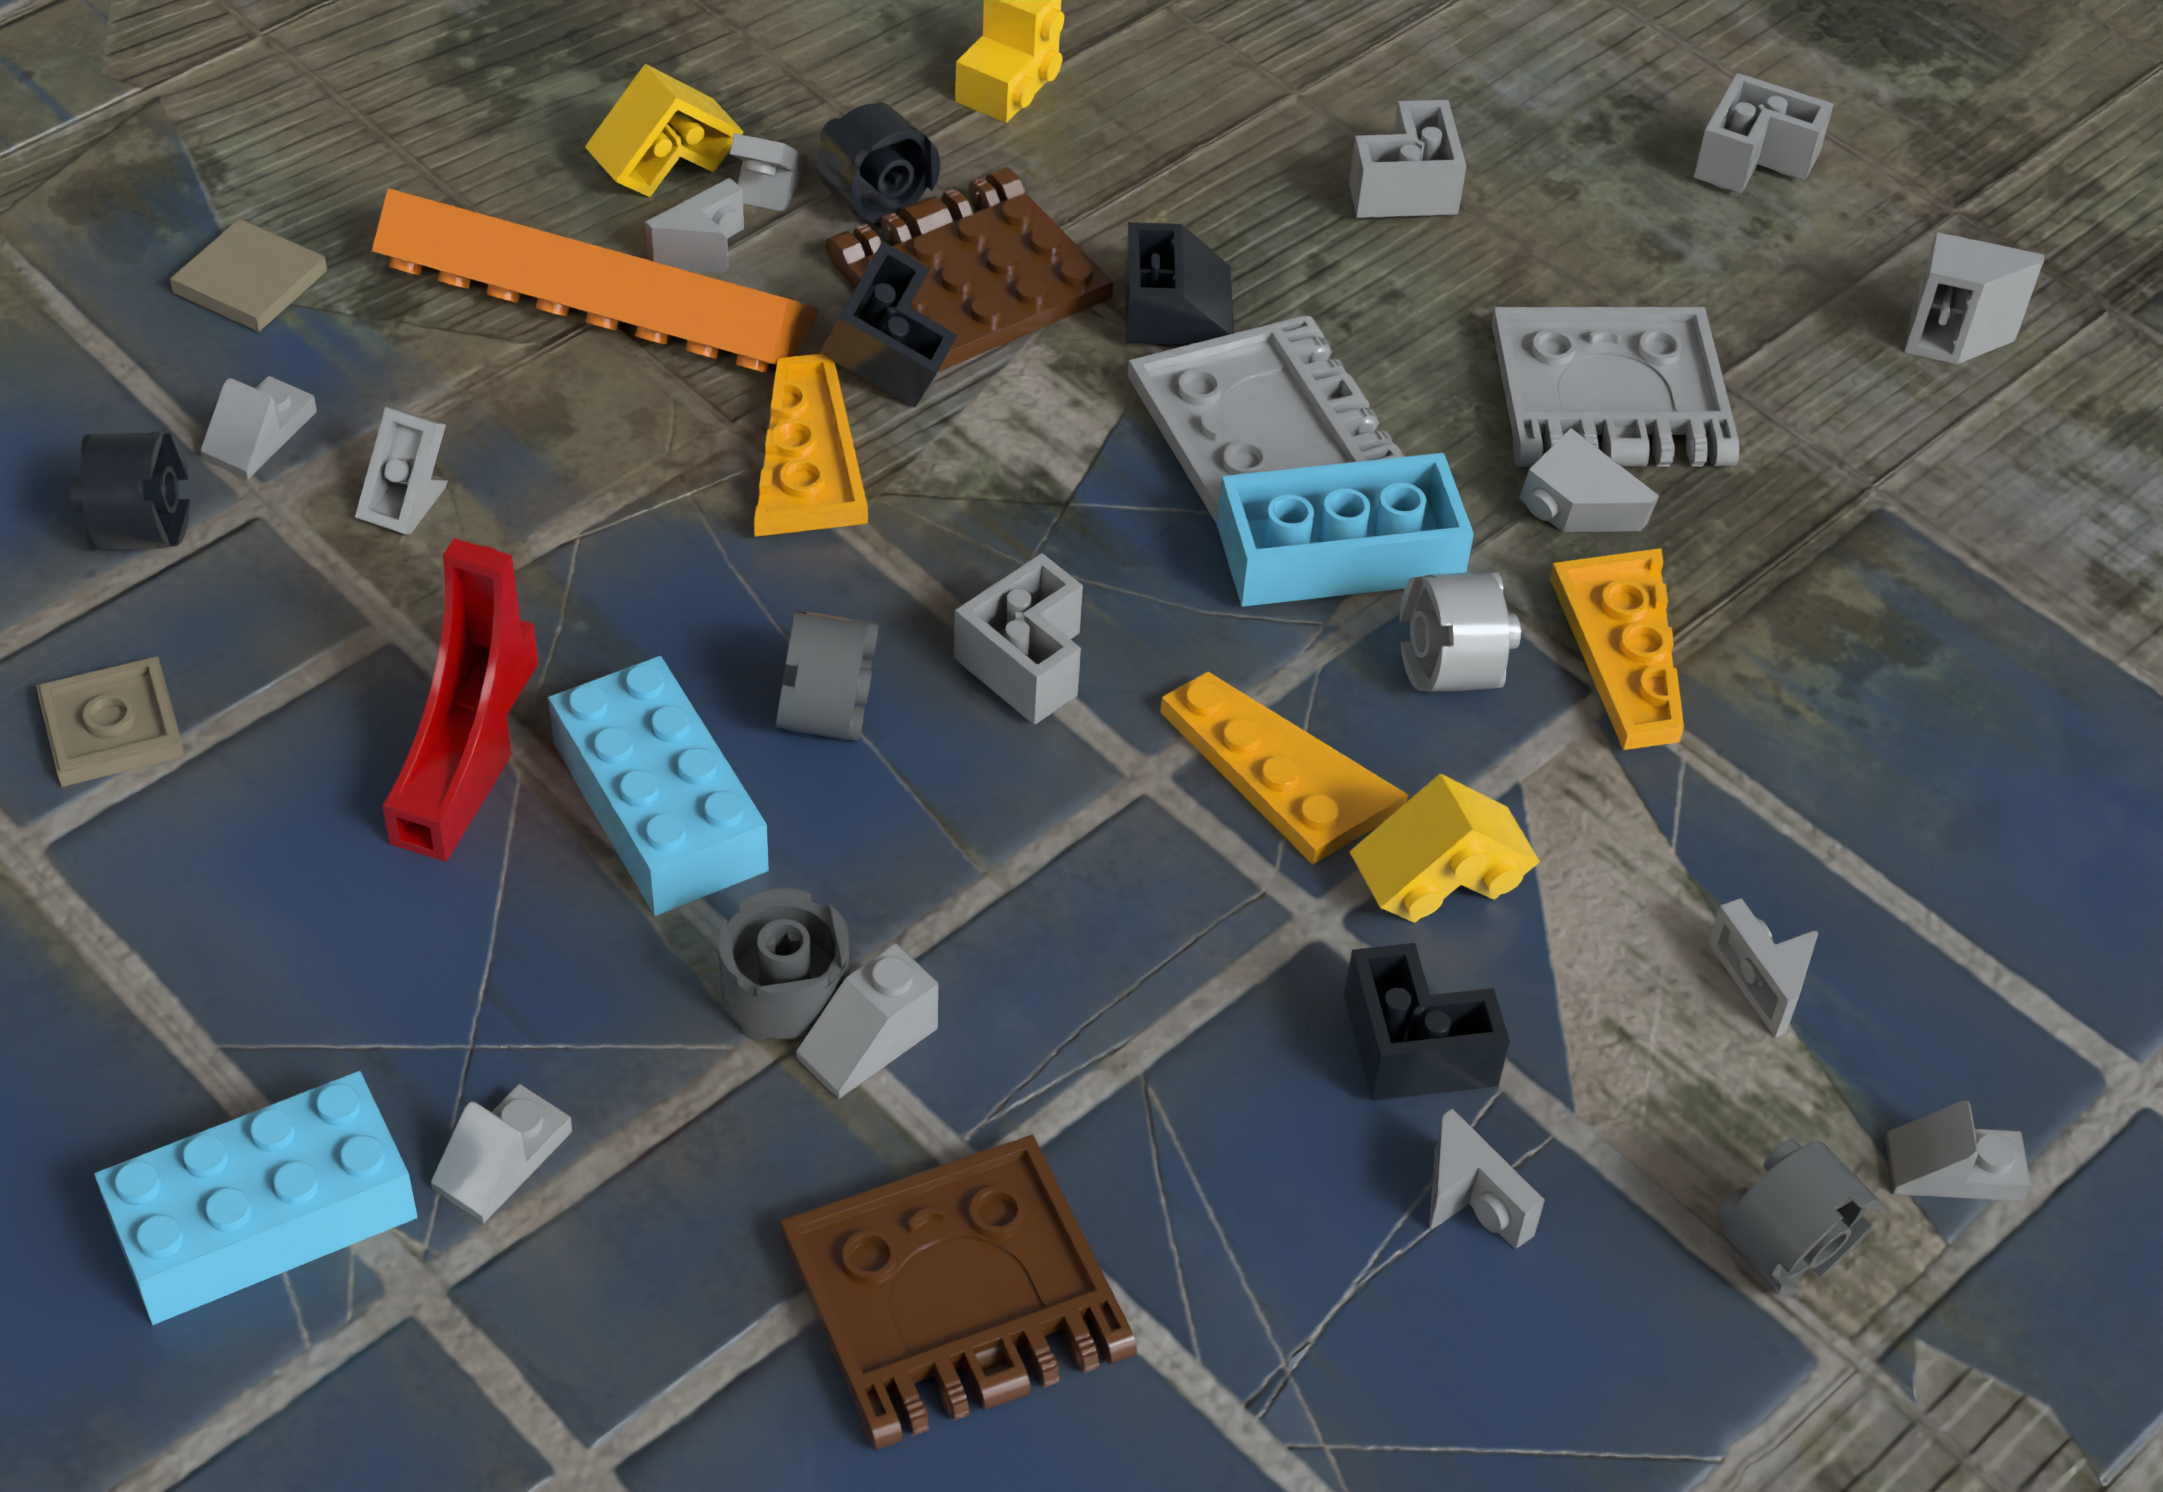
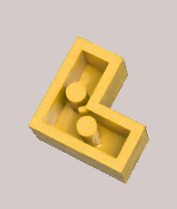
[955,0,1064,123]
[585,64,744,197]
[1349,773,1540,923]

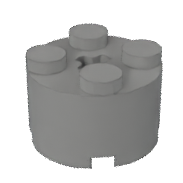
[1400,571,1521,693]

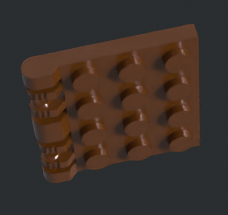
[826,167,1113,372]
[781,1134,1137,1451]

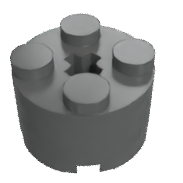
[776,610,879,741]
[718,888,850,1040]
[1716,1139,1882,1297]

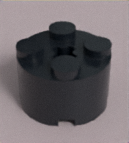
[818,102,940,227]
[69,431,190,551]

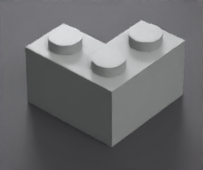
[1694,73,1834,193]
[1349,100,1467,218]
[954,553,1083,725]

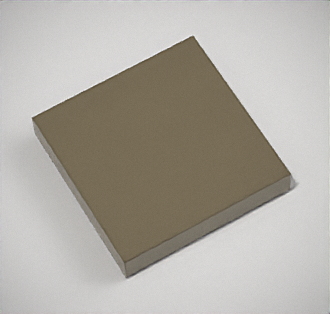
[170,218,327,332]
[36,656,185,787]

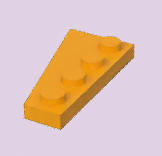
[754,354,868,537]
[1550,548,1684,750]
[1160,672,1408,865]

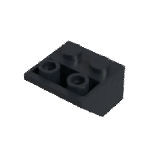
[1124,222,1234,345]

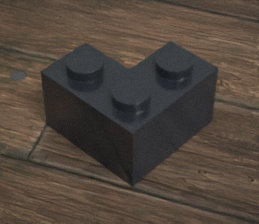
[819,241,957,408]
[1344,943,1510,1101]

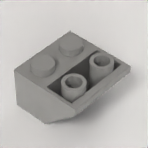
[1904,232,2044,364]

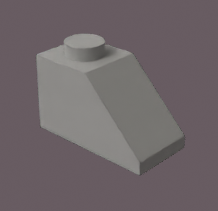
[1519,428,1659,532]
[796,943,939,1099]

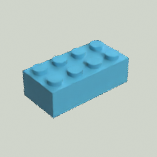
[1217,453,1474,607]
[548,656,769,916]
[94,1071,418,1325]

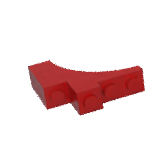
[383,538,538,862]

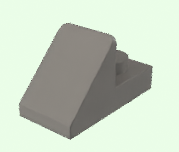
[730,133,808,211]
[645,178,744,273]
[200,376,317,479]
[355,407,448,534]
[1708,898,1818,1038]
[431,1084,572,1224]
[1885,1101,2031,1201]
[1429,1109,1545,1249]

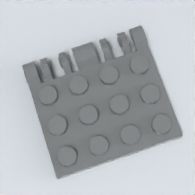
[1491,307,1739,467]
[1127,316,1405,523]

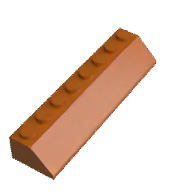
[372,188,819,373]

